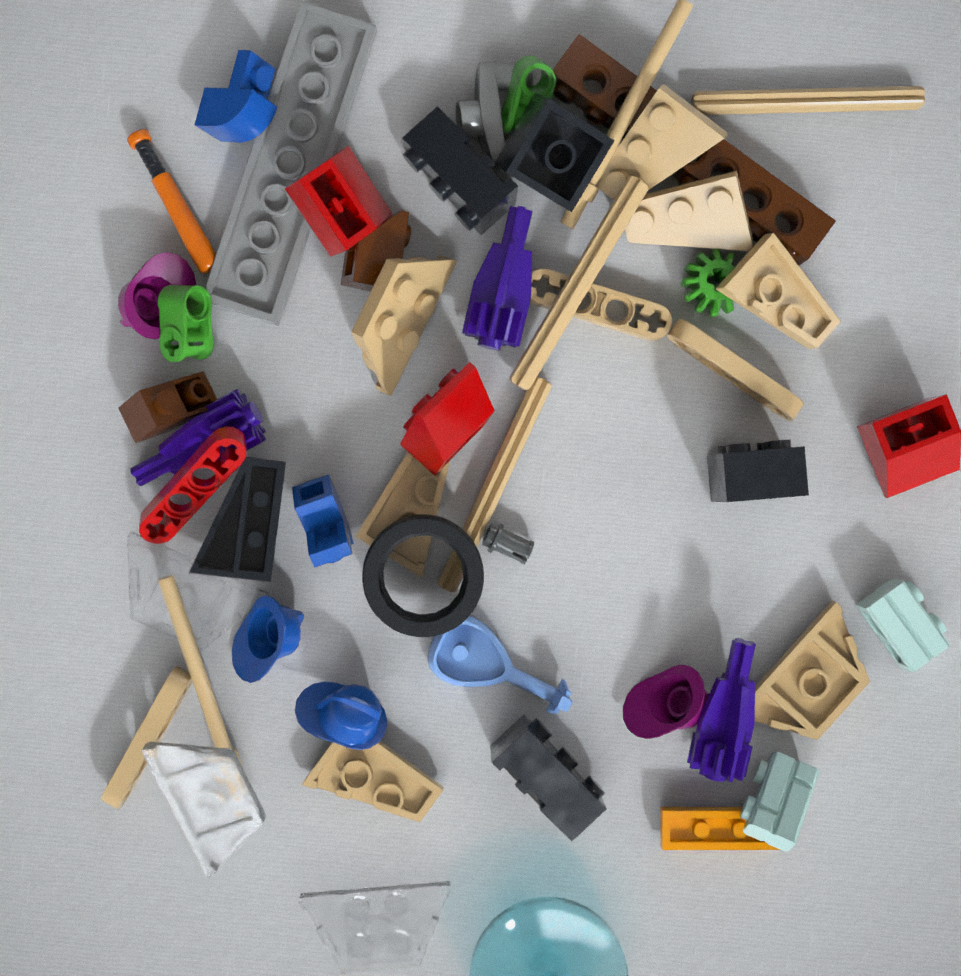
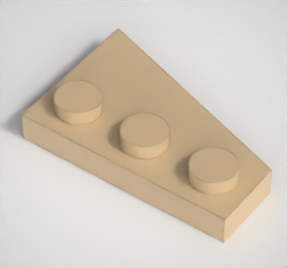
[597,84,728,200]
[625,171,754,251]
[716,233,841,349]
[355,452,450,578]
[302,741,444,822]

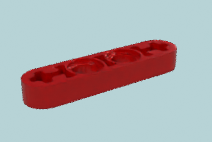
[139,427,246,544]

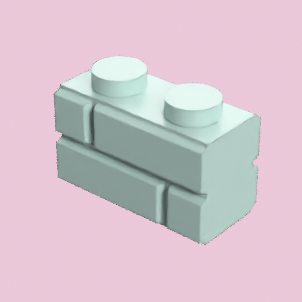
[855,578,950,673]
[740,751,819,852]

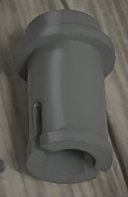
[482,523,534,565]

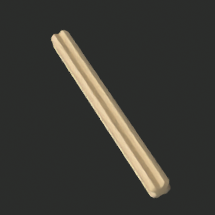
[691,86,925,115]
[510,175,648,390]
[438,377,552,593]

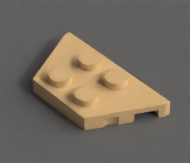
[351,256,457,396]
[755,601,870,740]

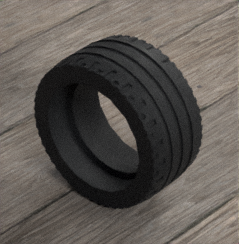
[362,514,484,637]

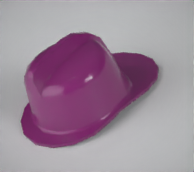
[118,252,196,340]
[623,664,709,739]

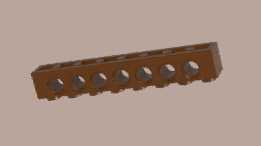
[553,34,836,265]

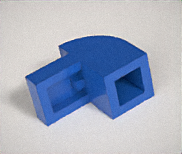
[194,50,277,143]
[292,474,354,568]

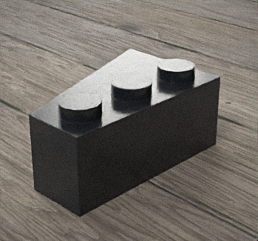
[402,106,518,235]
[189,457,286,582]
[490,714,607,841]

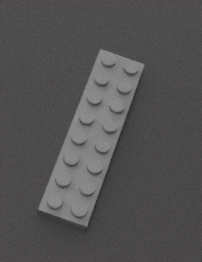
[205,0,377,326]

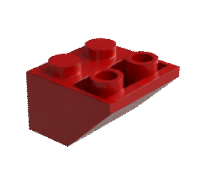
[285,145,392,257]
[400,362,495,476]
[857,394,961,498]

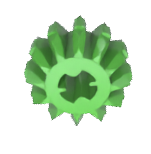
[680,249,736,317]

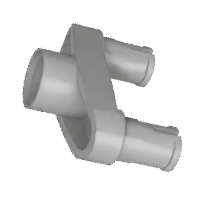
[456,61,533,172]

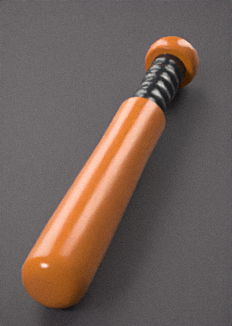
[127,129,216,274]

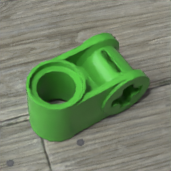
[501,56,556,133]
[158,285,214,362]

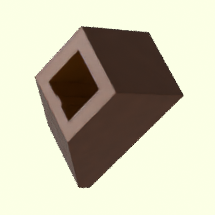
[341,211,411,292]
[118,371,217,443]

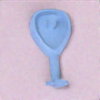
[428,616,573,714]

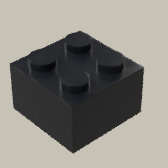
[494,92,614,212]
[707,439,809,502]

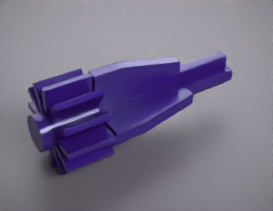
[462,206,533,351]
[130,389,266,486]
[687,638,756,782]

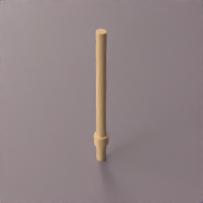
[560,0,694,229]
[158,575,248,800]

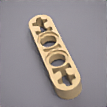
[530,269,673,341]
[667,319,804,421]
[101,666,192,810]

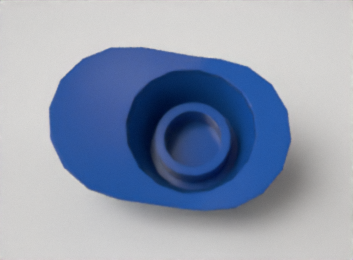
[231,595,304,683]
[295,681,387,750]

